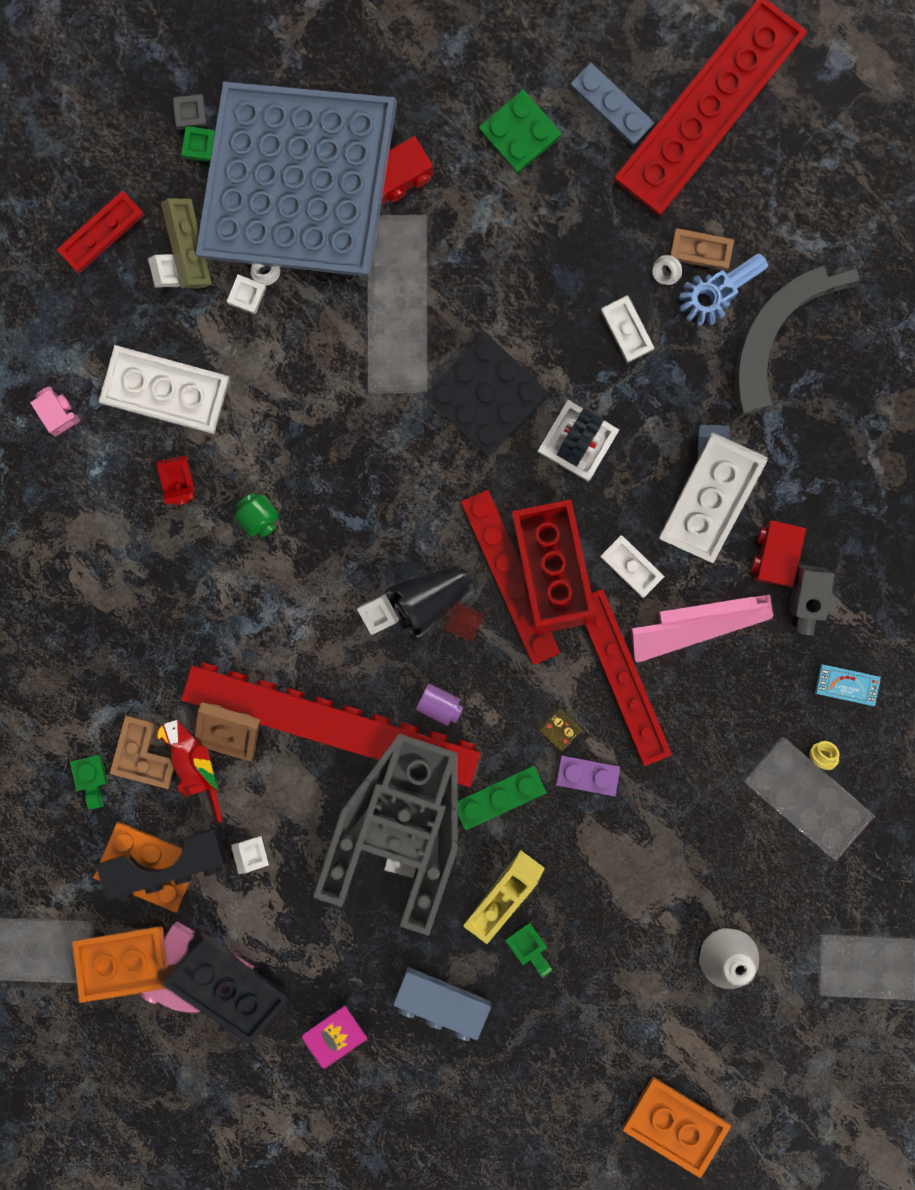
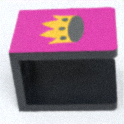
[302,998,369,1068]

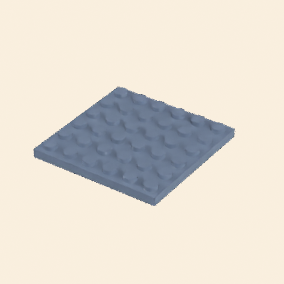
[196,82,397,277]

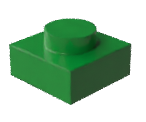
[181,126,215,162]

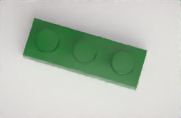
[458,765,547,831]

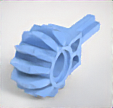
[679,254,768,326]

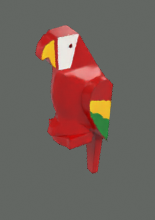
[155,720,222,823]

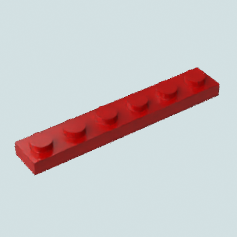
[461,490,560,665]
[585,589,672,767]

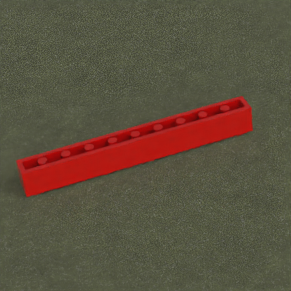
[181,662,481,787]

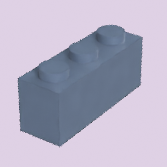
[393,967,491,1041]

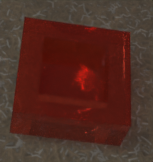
[445,603,484,642]

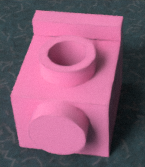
[30,387,81,436]

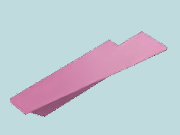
[629,595,773,662]

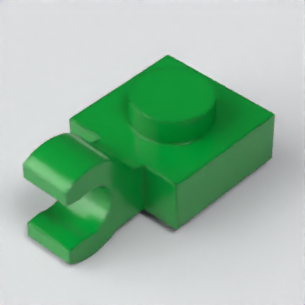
[70,755,108,810]
[505,922,552,978]

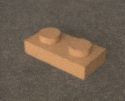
[670,228,734,271]

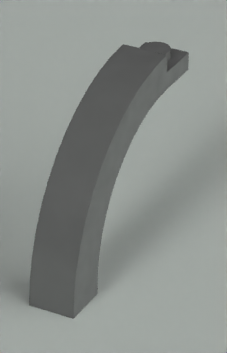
[734,265,860,417]

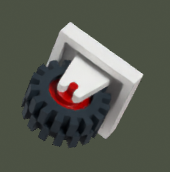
[538,400,619,482]

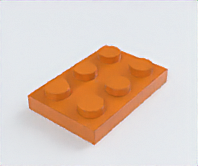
[94,822,193,913]
[72,927,168,1003]
[622,1076,731,1178]

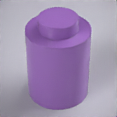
[416,684,464,726]

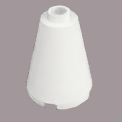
[699,928,759,989]

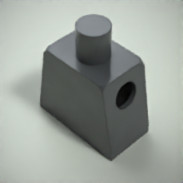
[790,564,835,635]

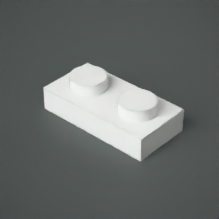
[601,296,654,363]
[600,535,664,598]

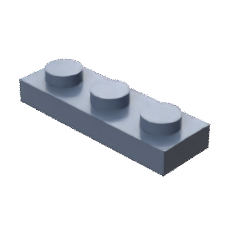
[570,63,655,147]

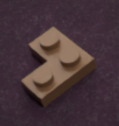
[110,715,175,789]

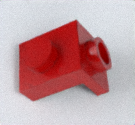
[157,455,195,505]

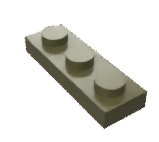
[161,198,212,288]

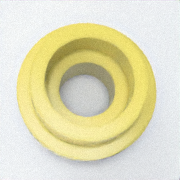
[809,741,840,770]

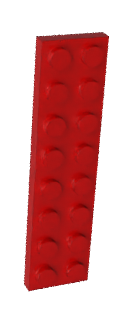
[614,0,807,217]

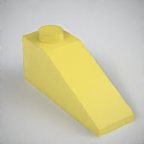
[463,850,545,944]

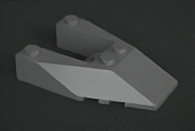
[313,733,458,936]

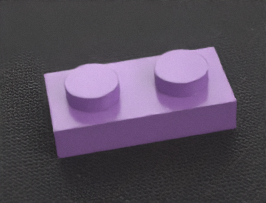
[556,755,620,796]

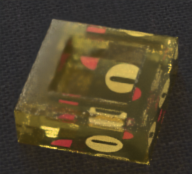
[540,709,582,751]

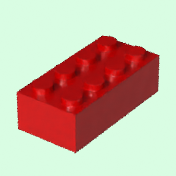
[512,499,596,634]

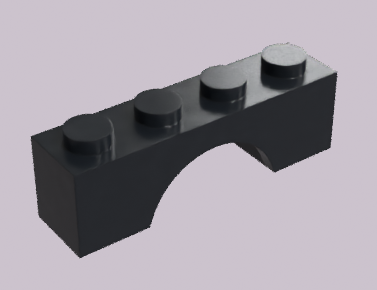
[96,828,228,903]

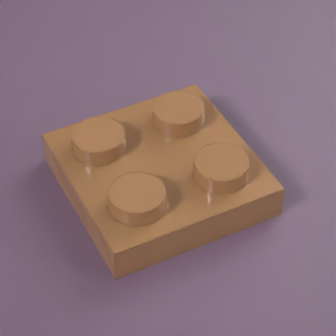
[195,702,260,762]

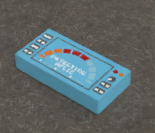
[814,665,881,706]

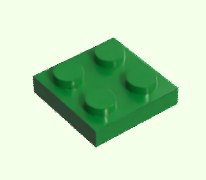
[479,89,562,174]

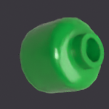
[234,492,279,538]

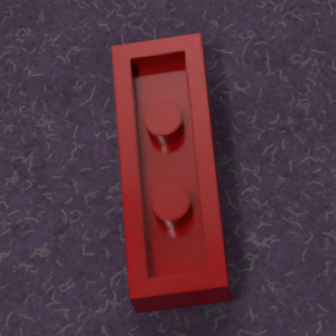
[57,190,144,274]

